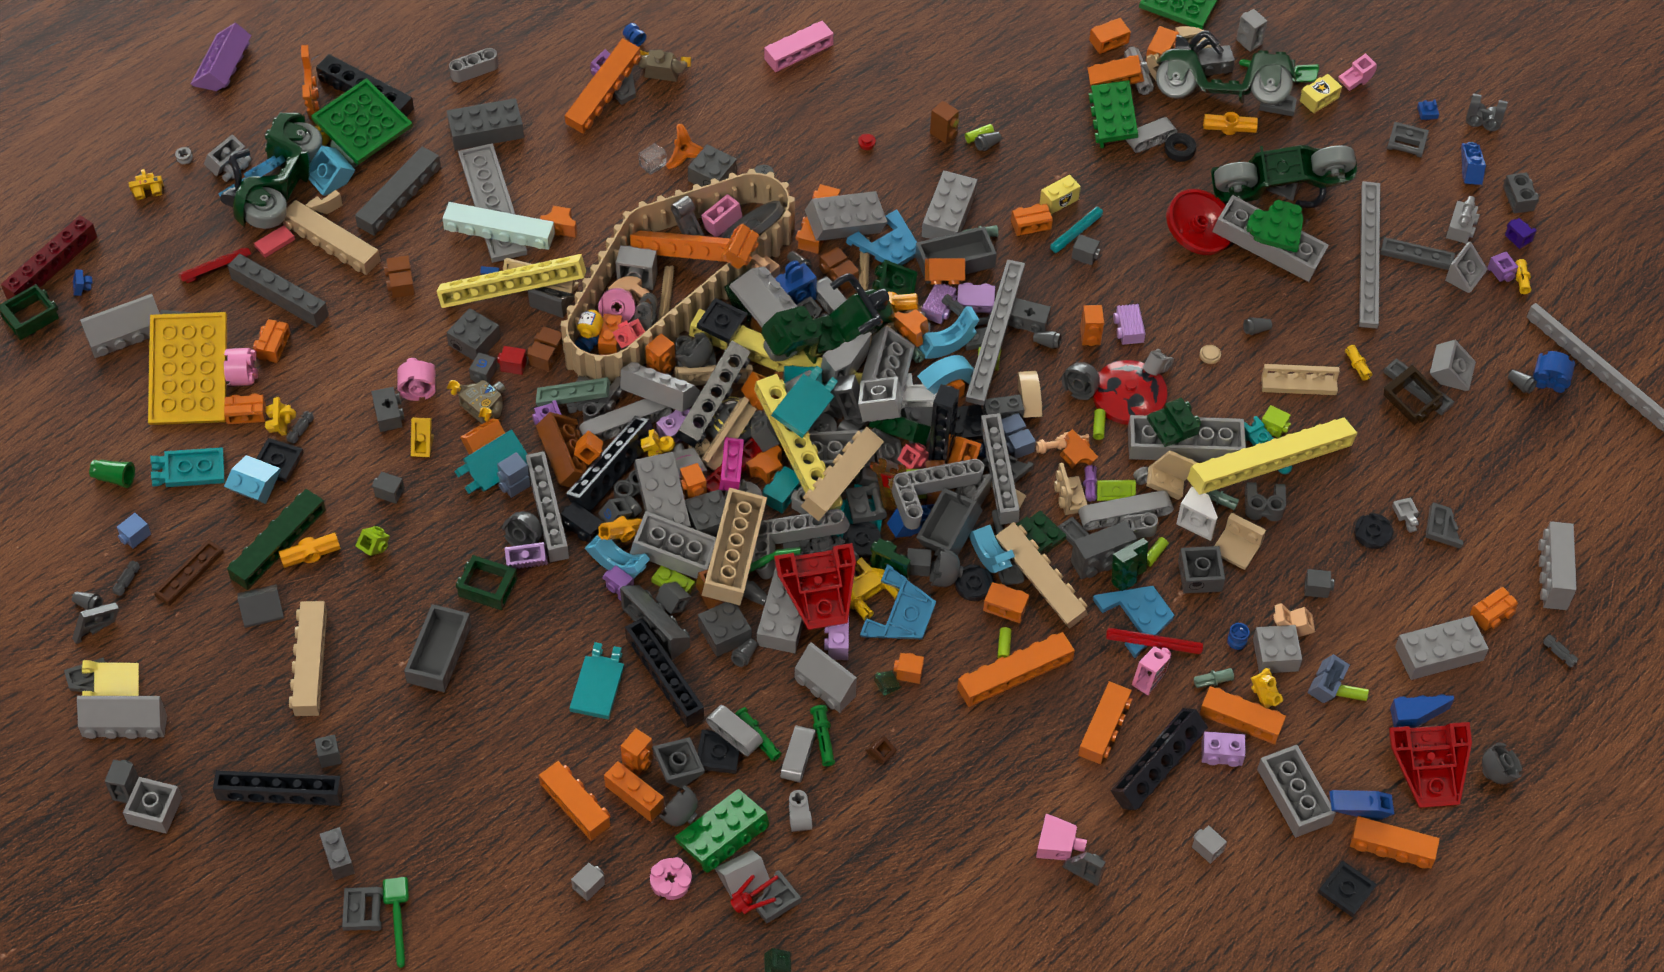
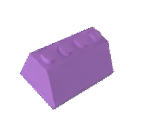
[191,22,252,91]

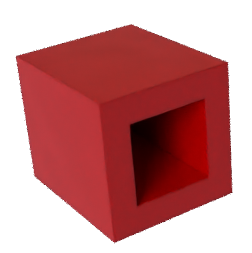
[497,346,527,375]

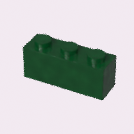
[869,416,931,445]

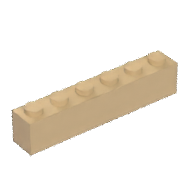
[283,200,380,275]
[801,427,884,521]
[995,522,1088,629]
[289,601,327,716]

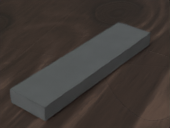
[1380,237,1455,270]
[1384,358,1455,416]

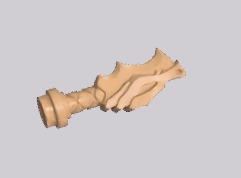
[1035,432,1089,454]

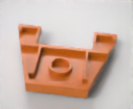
[301,45,320,119]

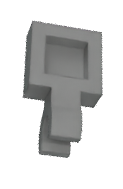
[1392,497,1419,533]

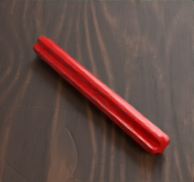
[1106,628,1203,654]

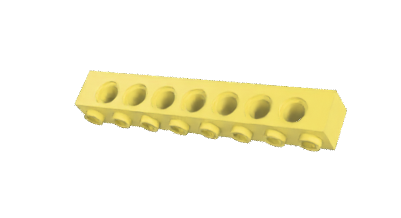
[437,254,586,308]
[754,374,843,510]

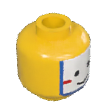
[577,310,604,339]

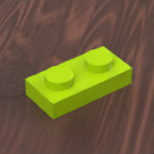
[1097,480,1136,501]
[651,566,695,594]

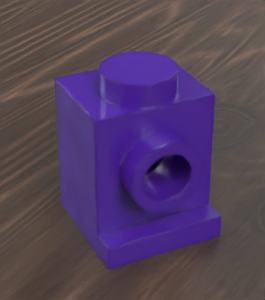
[1505,218,1537,249]

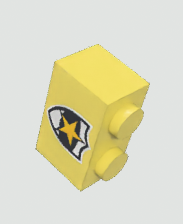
[1300,74,1342,113]
[1040,175,1081,214]

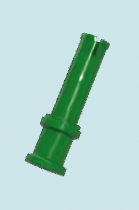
[810,705,835,767]
[735,707,782,762]

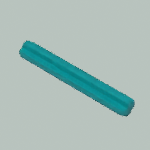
[1050,207,1103,253]

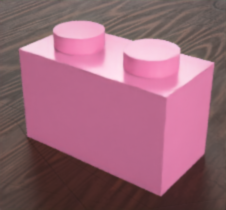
[701,194,742,237]

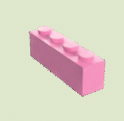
[764,21,834,72]

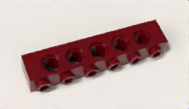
[1,215,97,299]

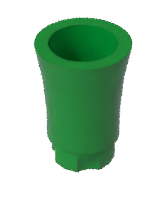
[89,460,135,488]

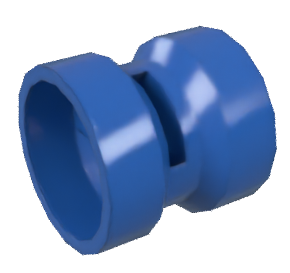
[623,23,646,46]
[575,335,599,353]
[1227,623,1250,650]

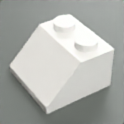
[1176,486,1218,541]

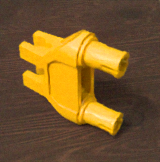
[850,557,900,621]

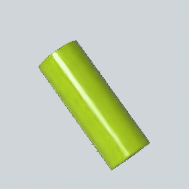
[965,124,994,143]
[1093,409,1106,440]
[1147,537,1169,567]
[998,627,1012,659]
[1335,685,1369,701]

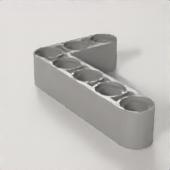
[892,459,984,530]
[752,509,850,579]

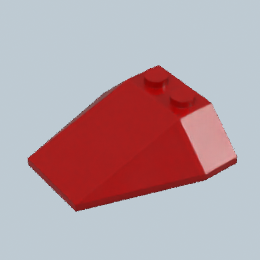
[774,543,856,630]
[1389,722,1472,808]

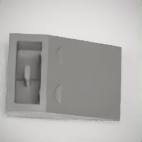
[821,332,871,392]

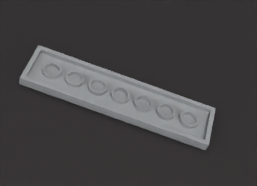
[458,143,527,263]

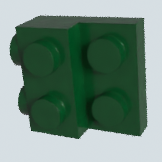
[872,260,918,295]
[1147,397,1201,447]
[1016,510,1066,555]
[870,538,911,581]
[1111,538,1148,591]

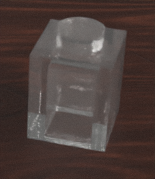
[638,143,667,175]

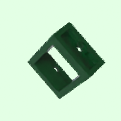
[0,284,59,340]
[456,555,518,610]

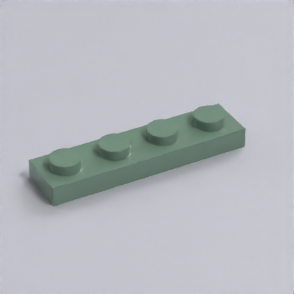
[536,377,610,407]

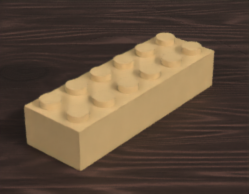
[702,488,767,605]

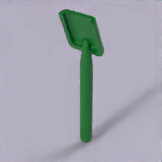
[1239,59,1319,82]
[749,547,802,573]
[383,877,409,968]

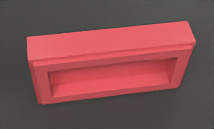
[254,225,295,258]

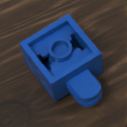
[775,260,817,305]

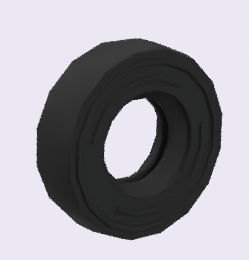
[1165,133,1196,162]

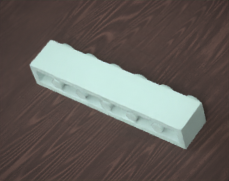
[443,202,555,250]

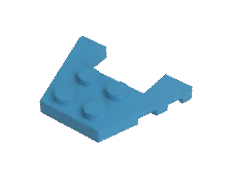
[218,155,286,196]
[846,209,917,266]
[860,564,936,640]
[1093,586,1175,658]

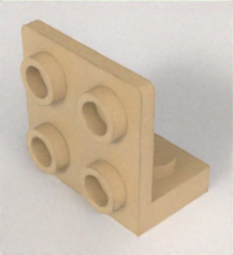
[1147,451,1197,500]
[1054,463,1087,515]
[1214,513,1266,570]

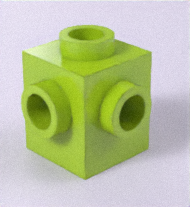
[355,526,390,556]

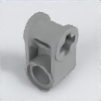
[1143,349,1174,375]
[1119,513,1158,538]
[789,790,812,832]

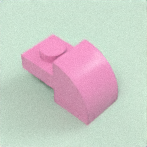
[1338,53,1377,91]

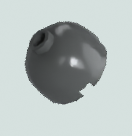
[675,332,713,368]
[1062,362,1100,400]
[502,511,542,546]
[929,547,963,587]
[1482,742,1522,784]
[659,785,698,827]

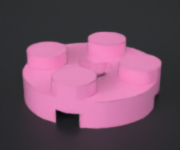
[598,288,636,321]
[650,857,692,900]

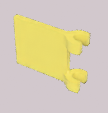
[82,660,139,696]

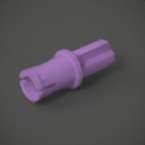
[1083,465,1097,502]

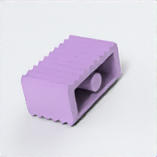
[922,284,958,324]
[1113,304,1146,345]
[505,542,548,569]

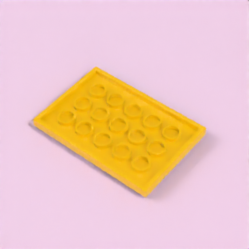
[148,312,227,425]

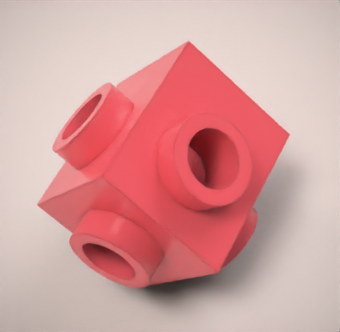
[612,318,645,349]
[897,443,929,469]

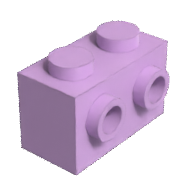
[957,283,995,313]
[656,407,701,444]
[824,616,849,660]
[1202,732,1245,767]

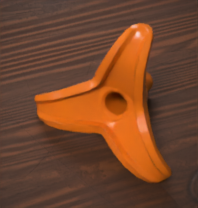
[665,124,703,169]

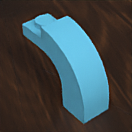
[919,306,979,359]
[917,355,974,395]
[969,525,1015,573]
[585,535,650,579]

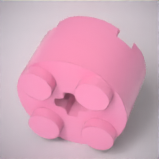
[224,348,258,386]
[397,358,436,401]

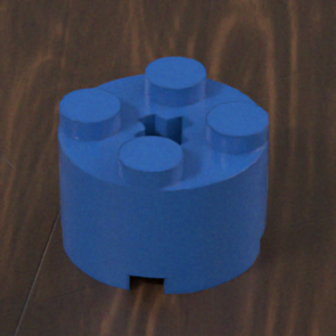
[1533,351,1575,393]

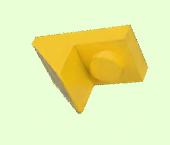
[411,417,434,457]

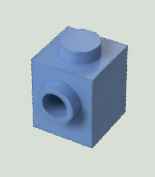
[117,513,151,548]

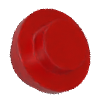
[858,134,876,150]

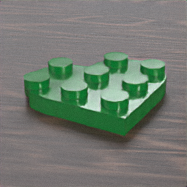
[1246,200,1303,253]

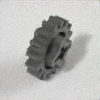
[802,535,844,554]

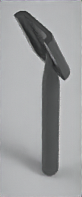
[992,509,1024,585]

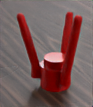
[730,875,778,914]

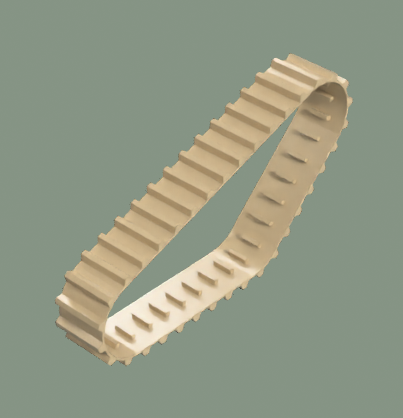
[561,169,795,384]

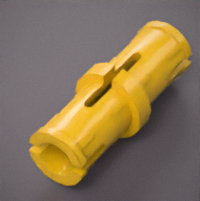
[1515,259,1531,294]
[1345,345,1373,381]

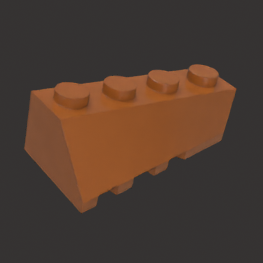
[536,412,587,488]

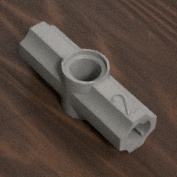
[1124,47,1154,95]

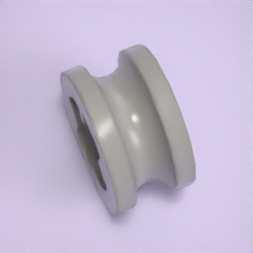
[175,147,193,164]
[1133,467,1148,485]

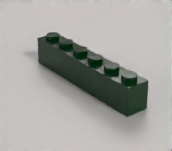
[227,489,326,590]

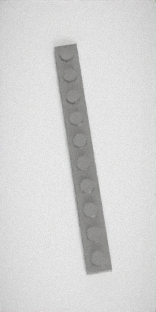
[1359,181,1380,329]
[966,260,1025,406]
[1527,303,1664,432]

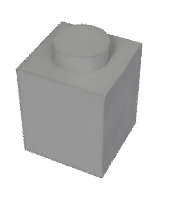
[1192,825,1227,864]
[571,863,605,901]

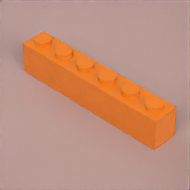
[565,38,641,134]
[630,230,730,262]
[957,632,1075,707]

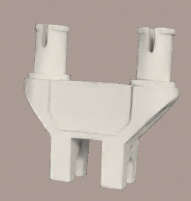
[900,373,937,417]

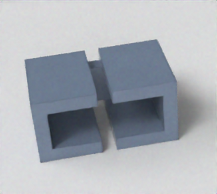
[1001,413,1036,458]
[497,452,530,498]
[1307,654,1350,703]

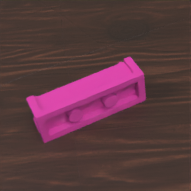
[719,437,744,491]

